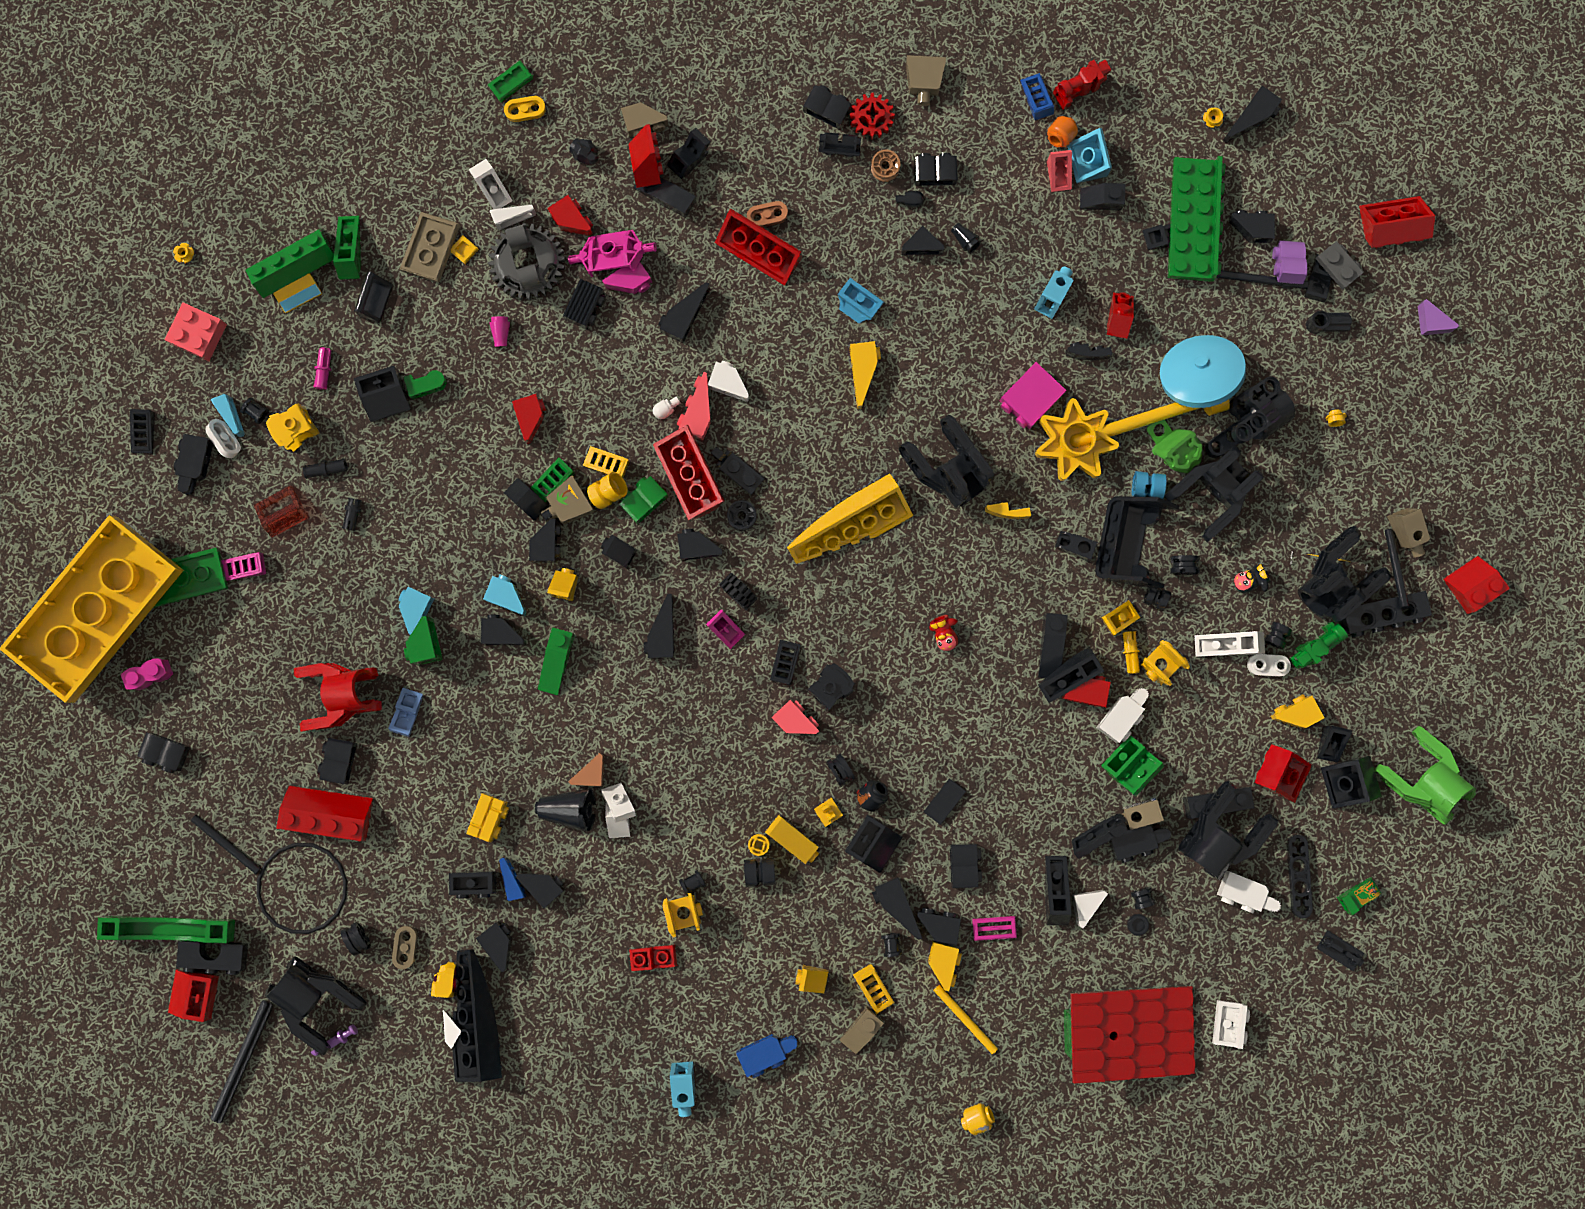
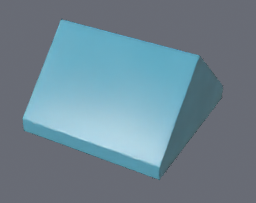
[1067,128,1112,183]

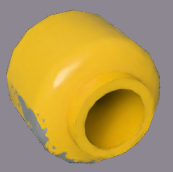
[961,1103,995,1136]

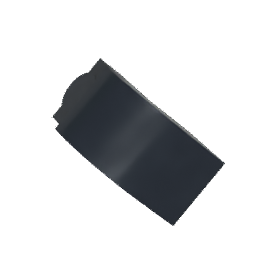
[667,128,711,179]

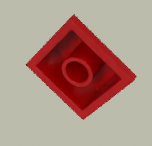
[1443,556,1510,614]
[1254,744,1312,803]

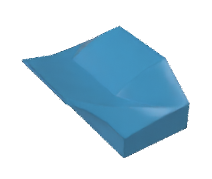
[838,278,884,323]

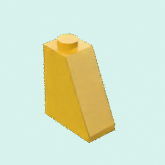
[765,815,819,864]

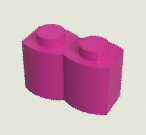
[121,659,173,690]

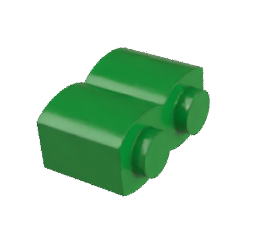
[620,476,668,525]

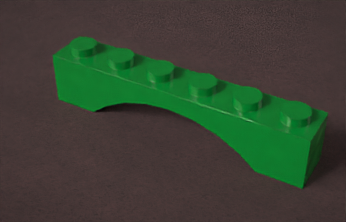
[97,916,235,943]

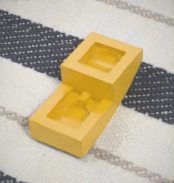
[985,502,1031,519]

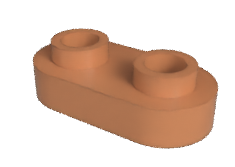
[747,201,788,227]

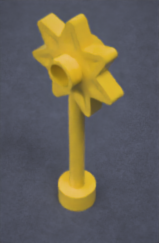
[1035,398,1230,481]

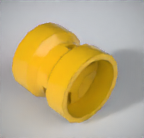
[748,834,770,856]

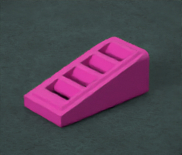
[221,552,266,581]

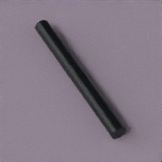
[1384,529,1409,609]
[191,815,261,875]

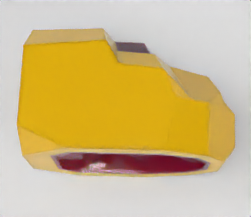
[431,962,456,998]

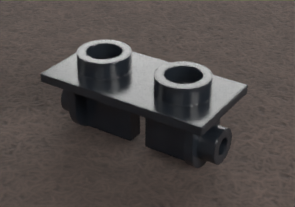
[818,132,861,157]
[1316,930,1364,971]

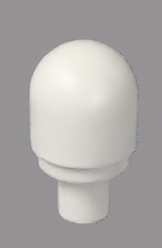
[653,396,681,419]

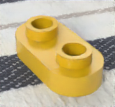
[504,96,546,122]

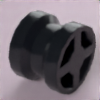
[1130,887,1156,909]

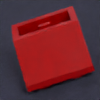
[628,124,663,188]
[168,969,219,1022]

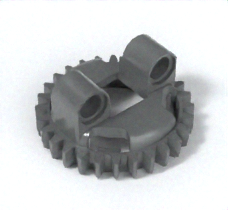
[488,223,565,300]

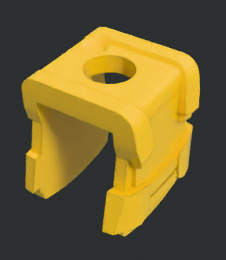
[266,403,320,452]
[1140,640,1190,686]
[663,893,703,937]

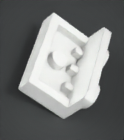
[1212,1000,1250,1049]

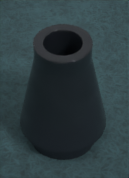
[951,223,981,253]

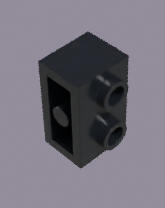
[449,871,496,899]

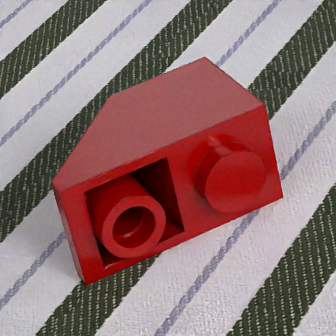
[547,195,593,236]
[1107,292,1134,339]

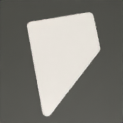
[443,1010,461,1049]

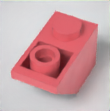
[772,700,819,734]

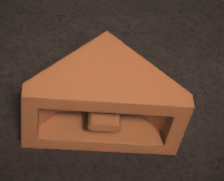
[568,753,604,786]

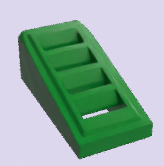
[531,458,575,503]

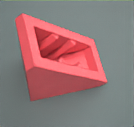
[1047,150,1072,192]

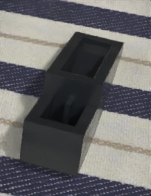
[633,177,696,218]

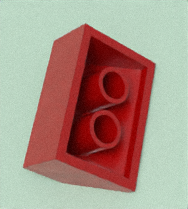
[1359,196,1435,248]

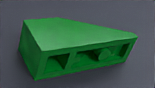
[333,216,361,280]
[538,627,575,695]

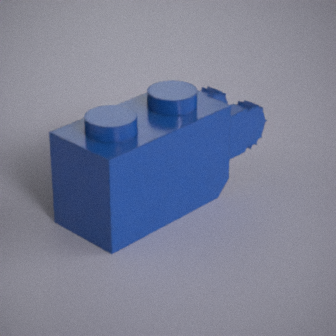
[736,1034,798,1078]

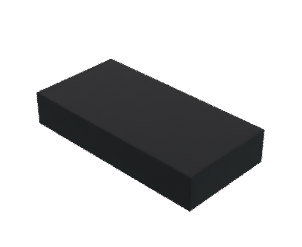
[923,778,966,825]

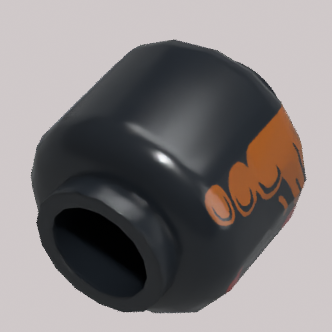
[857,780,888,812]

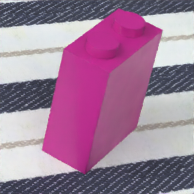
[1000,362,1066,429]

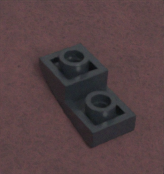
[1065,342,1112,361]

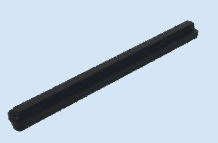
[211,1000,274,1123]

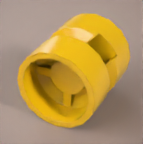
[587,472,628,509]

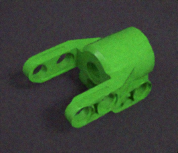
[1374,726,1476,825]

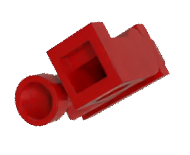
[1053,60,1111,110]

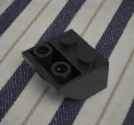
[354,366,411,423]
[844,814,903,873]

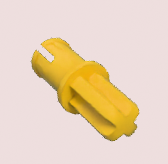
[1122,631,1140,674]

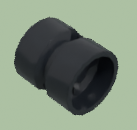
[744,857,776,887]

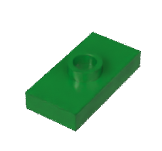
[487,61,534,103]

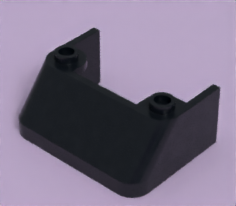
[1095,496,1179,588]

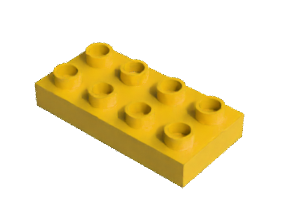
[0,515,184,703]

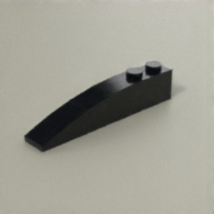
[452,949,502,1082]

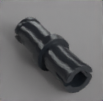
[303,458,348,479]

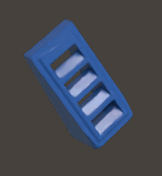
[1020,73,1054,120]
[499,857,527,901]

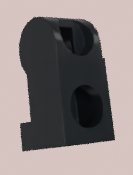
[1054,531,1098,562]

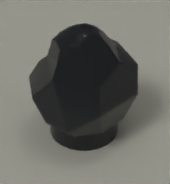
[569,138,599,164]

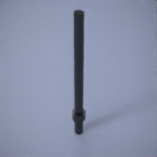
[1216,270,1309,289]

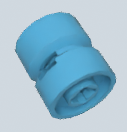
[1131,471,1166,499]

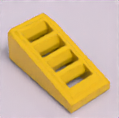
[583,446,630,478]
[853,964,894,1014]

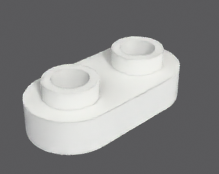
[206,419,241,458]
[1247,654,1291,677]

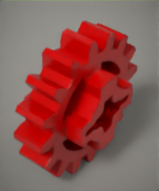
[850,93,895,140]

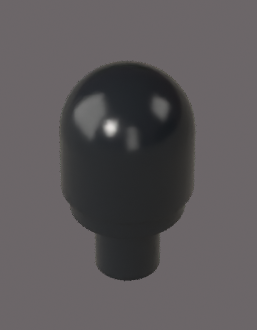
[896,191,925,208]

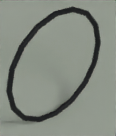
[256,843,347,934]

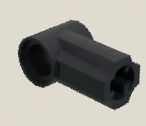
[1306,311,1352,334]

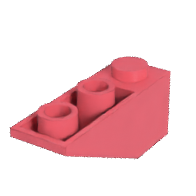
[677,372,711,442]

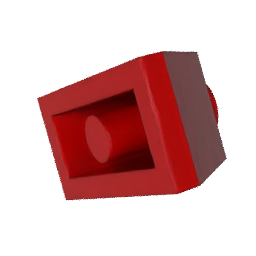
[512,394,546,444]
[1062,675,1111,708]

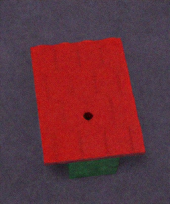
[1064,986,1195,1084]

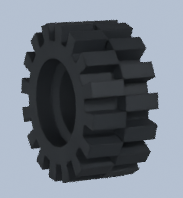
[719,573,758,611]

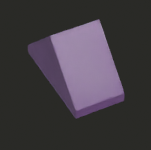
[1418,299,1459,335]

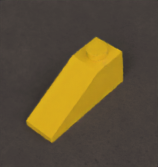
[849,341,881,409]

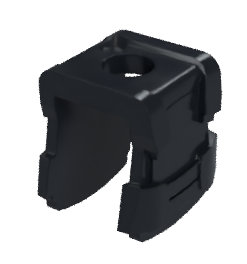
[806,663,854,712]

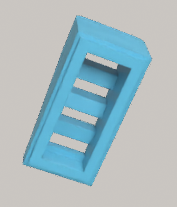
[211,394,245,437]

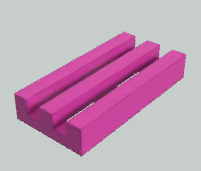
[972,916,1017,941]

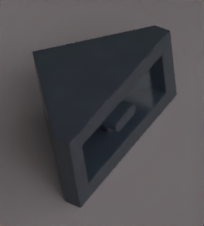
[901,226,944,255]
[504,478,548,521]
[1317,726,1352,763]

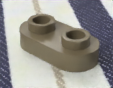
[392,925,418,969]

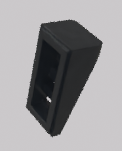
[130,409,155,454]
[770,640,800,685]

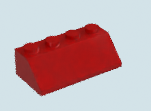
[653,425,724,520]
[276,786,373,841]

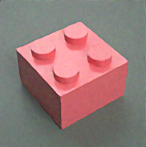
[164,302,227,361]

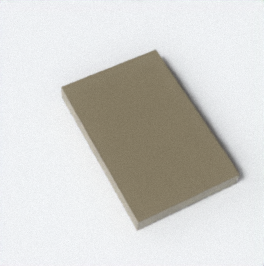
[400,212,460,283]

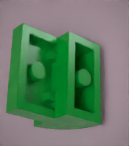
[1101,735,1164,797]

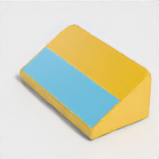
[273,273,322,314]

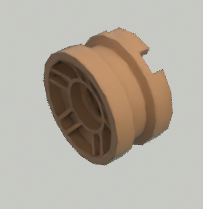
[871,150,900,182]

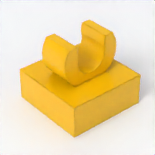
[814,798,843,827]

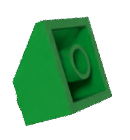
[404,616,443,666]

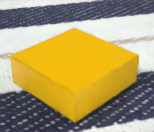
[451,235,479,264]

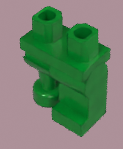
[1289,622,1348,669]

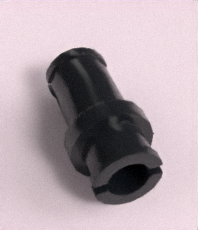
[342,497,362,531]

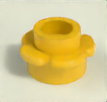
[1203,107,1223,128]
[173,243,194,263]
[1326,410,1347,427]

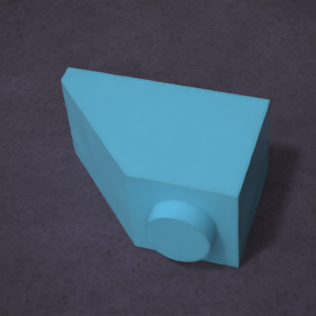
[483,574,526,616]
[399,587,434,635]

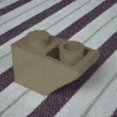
[621,102,669,138]

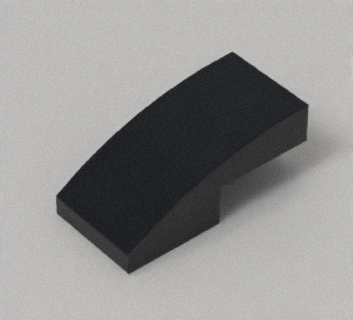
[1142,224,1170,251]
[1304,254,1332,303]

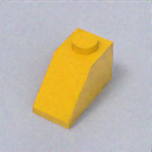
[547,568,578,601]

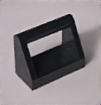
[354,272,393,324]

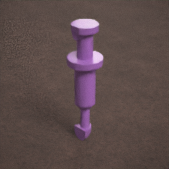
[311,1024,358,1056]

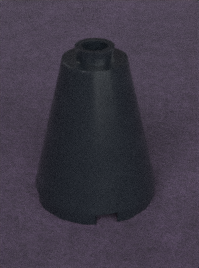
[535,789,596,832]

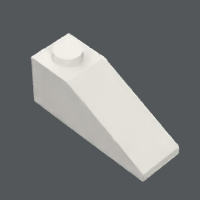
[1195,631,1265,657]

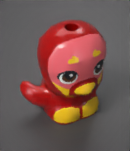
[929,615,959,651]

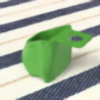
[1146,420,1202,473]

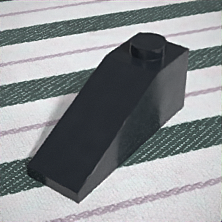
[1223,86,1282,143]
[658,282,710,343]
[644,594,675,659]
[1038,613,1068,678]
[1038,646,1104,703]
[1045,856,1071,925]
[872,877,922,940]

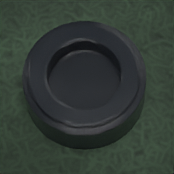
[1127,914,1149,936]

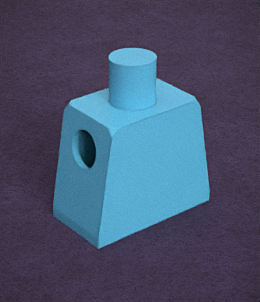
[1034,267,1074,319]
[670,1062,695,1117]

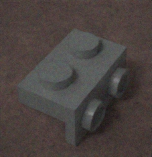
[1315,241,1364,290]

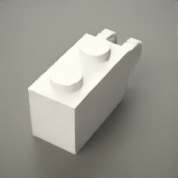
[1096,688,1149,743]
[1217,871,1281,913]

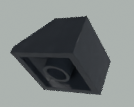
[1321,755,1382,809]

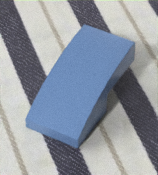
[388,688,423,737]

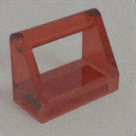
[254,485,309,538]

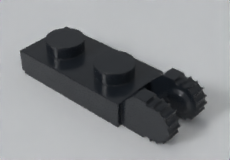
[1072,813,1127,859]

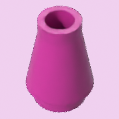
[489,316,510,347]

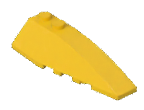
[787,474,913,564]

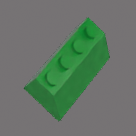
[245,228,334,298]

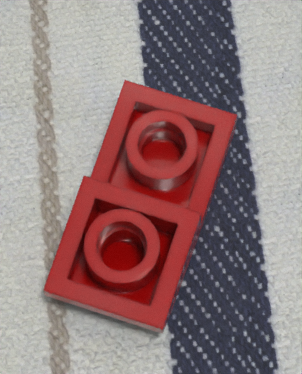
[629,944,677,971]

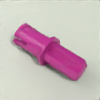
[313,347,332,390]

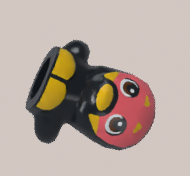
[1234,564,1271,594]

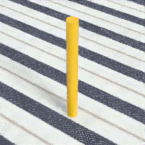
[933,985,998,1054]

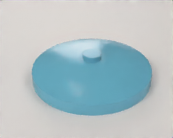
[1160,335,1246,408]

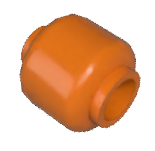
[1047,116,1078,148]

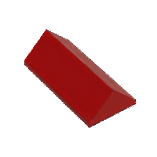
[715,209,802,286]

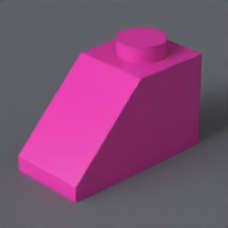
[602,262,652,294]

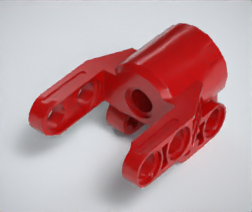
[293,663,382,732]

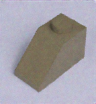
[839,1007,884,1054]

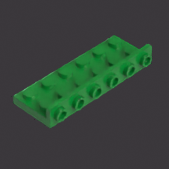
[1168,156,1225,282]

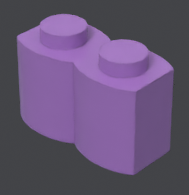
[1272,241,1307,284]

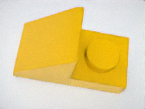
[1101,600,1140,635]

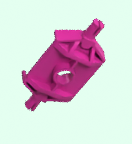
[568,230,657,277]

